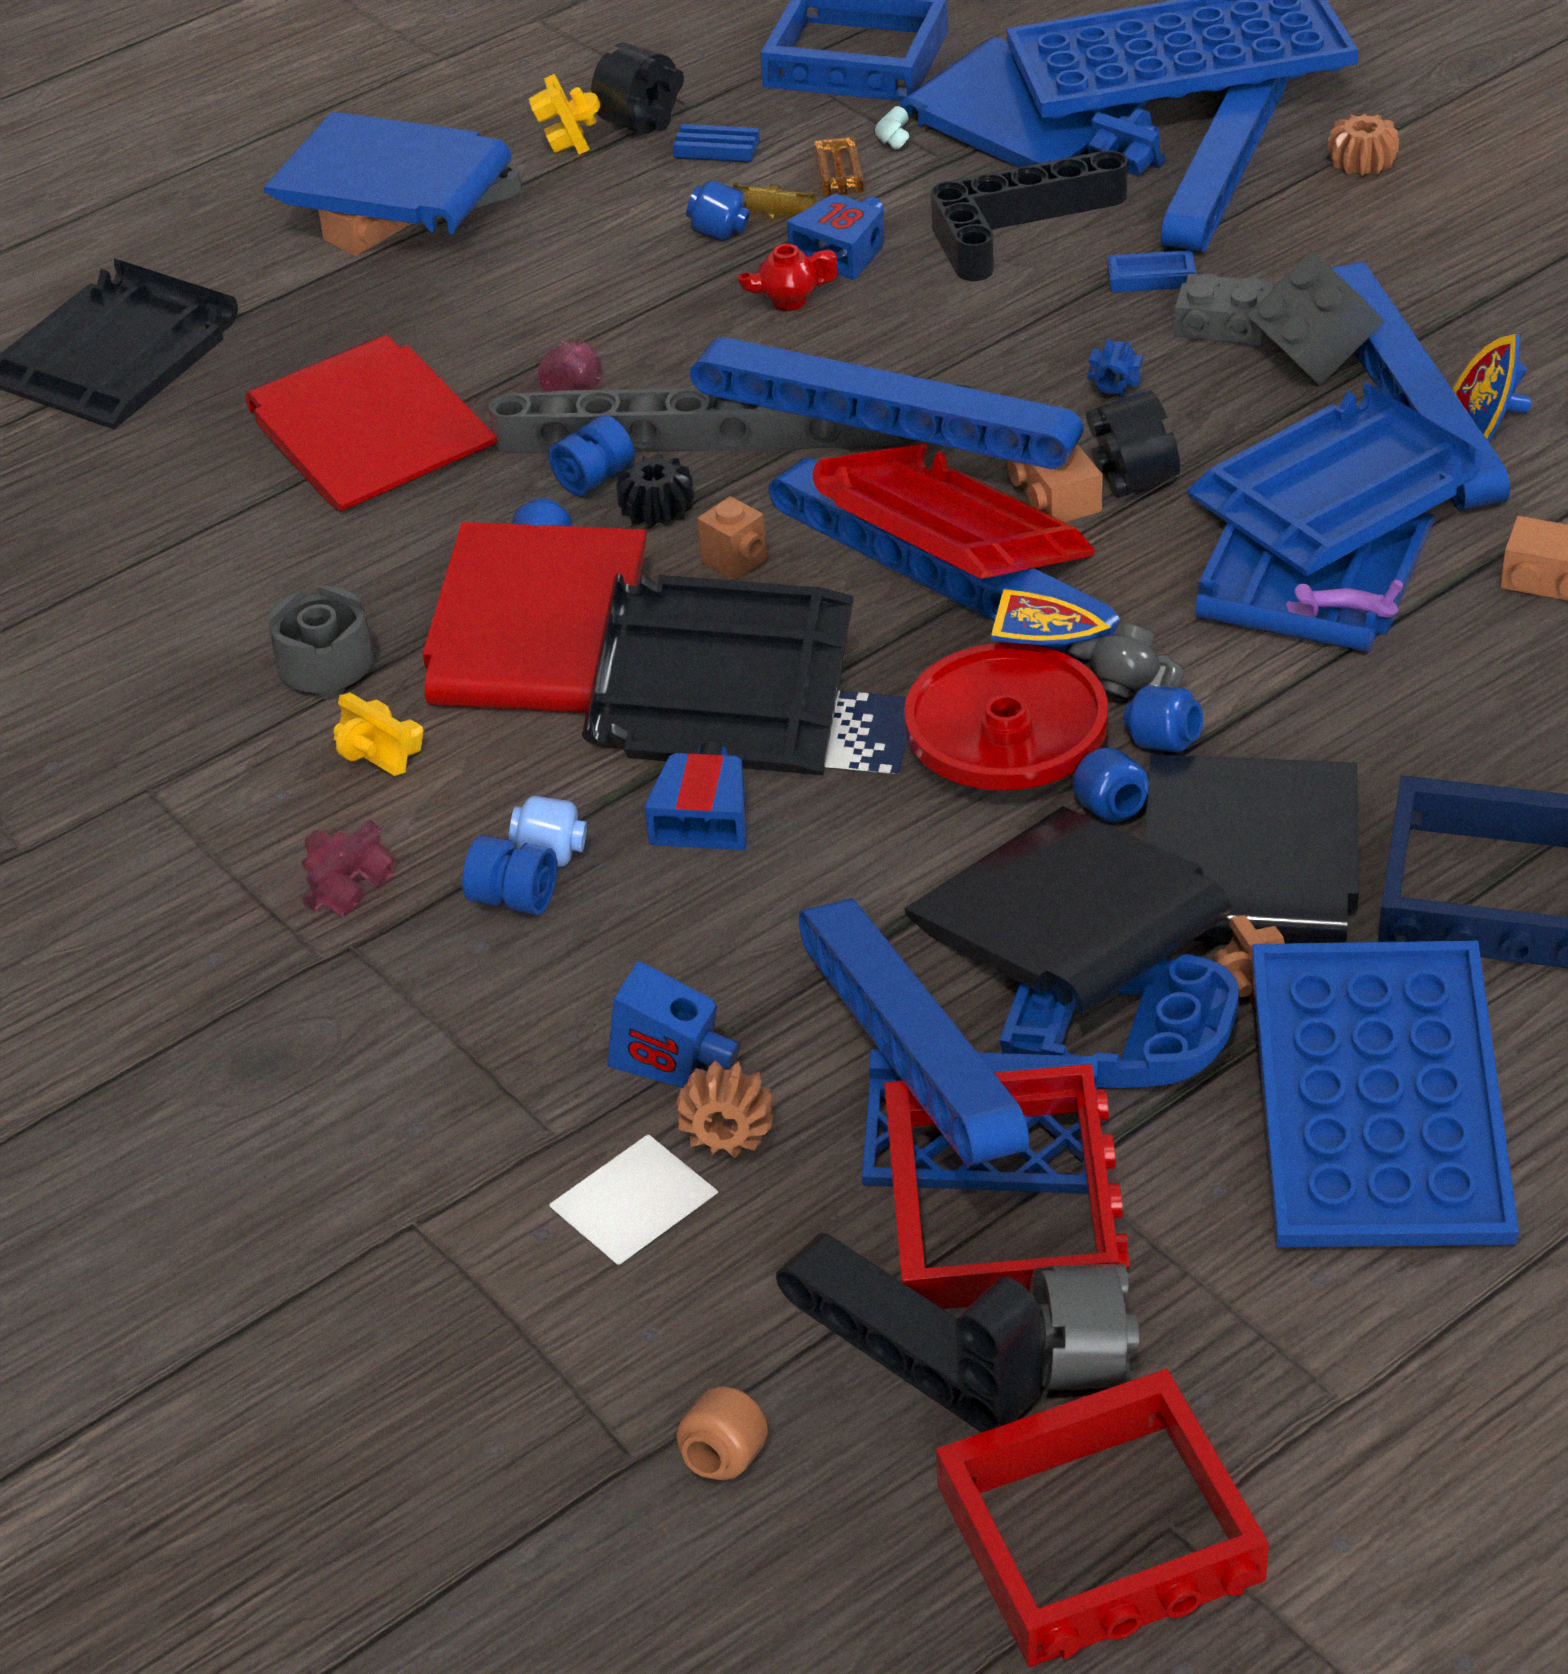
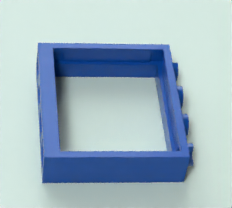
[760,0,948,101]

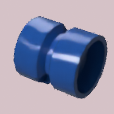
[548,415,635,497]
[462,835,557,915]

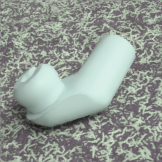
[875,106,909,150]

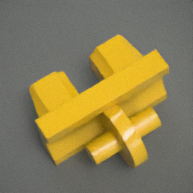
[529,74,601,155]
[333,692,424,776]

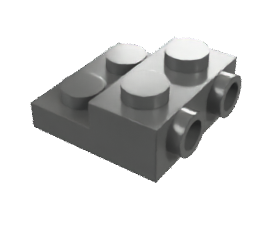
[1174,273,1275,345]

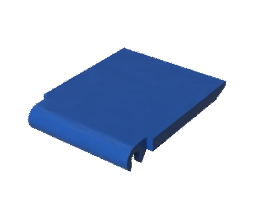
[900,37,1147,167]
[264,112,511,236]
[1187,381,1483,576]
[1195,512,1435,652]

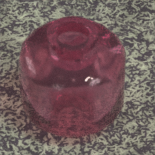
[537,340,602,392]

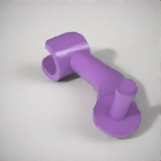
[1286,580,1403,618]

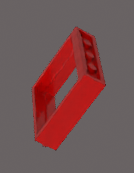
[884,1064,1130,1309]
[936,1368,1269,1668]

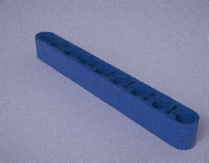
[1161,77,1290,252]
[1330,261,1510,511]
[690,337,1084,469]
[768,457,1121,664]
[798,898,1029,1166]

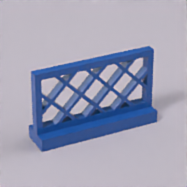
[862,1049,1098,1194]

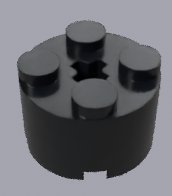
[591,43,684,133]
[1086,390,1180,498]

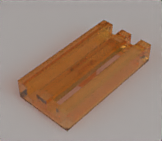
[814,137,864,196]

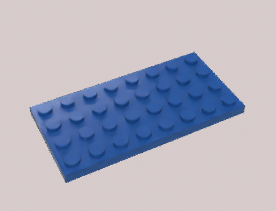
[1006,0,1358,118]

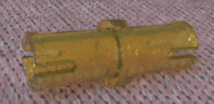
[733,182,816,218]

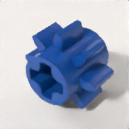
[1087,338,1143,397]

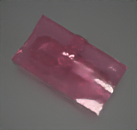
[302,820,396,917]

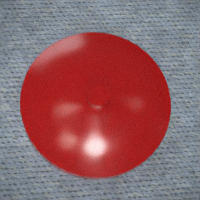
[904,643,1108,790]

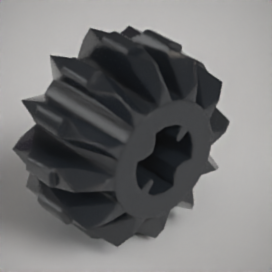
[616,454,694,528]

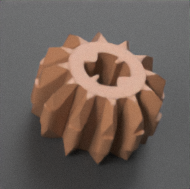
[1328,113,1399,177]
[676,1059,774,1159]

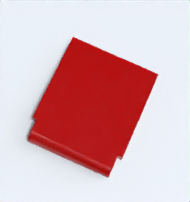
[245,334,497,511]
[812,443,1095,579]
[422,522,647,713]

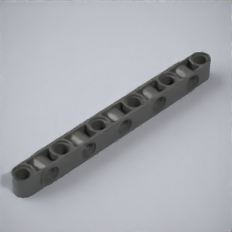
[489,383,977,453]

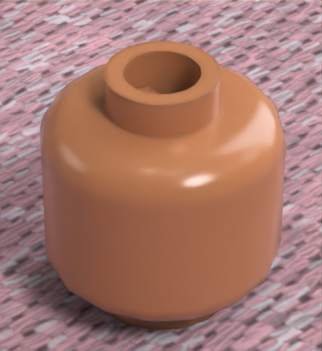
[676,1386,768,1481]

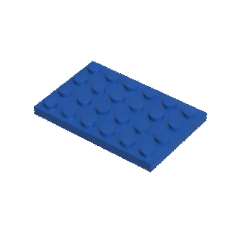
[1251,941,1519,1247]

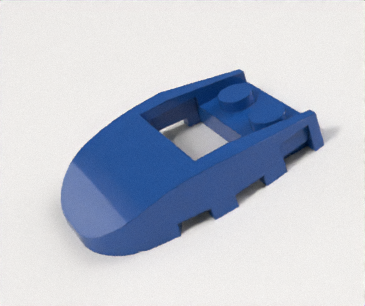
[999,954,1239,1088]

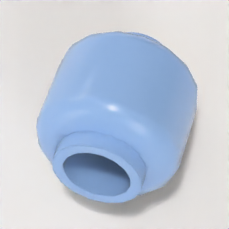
[509,796,587,867]

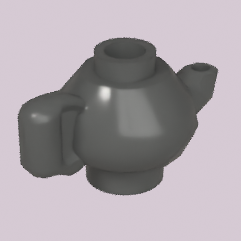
[1066,622,1184,700]

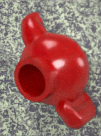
[738,243,838,311]

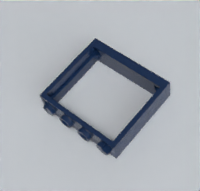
[1378,775,1568,968]

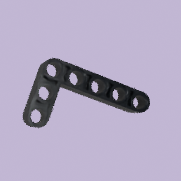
[931,151,1128,281]
[776,1233,1041,1433]

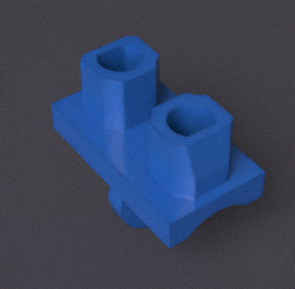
[1087,108,1166,177]

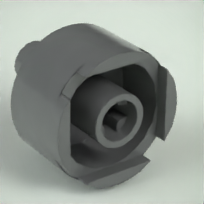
[269,586,374,699]
[1029,1264,1139,1390]

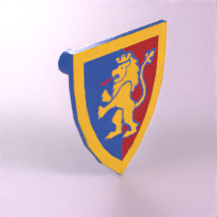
[1452,334,1531,443]
[991,589,1111,653]

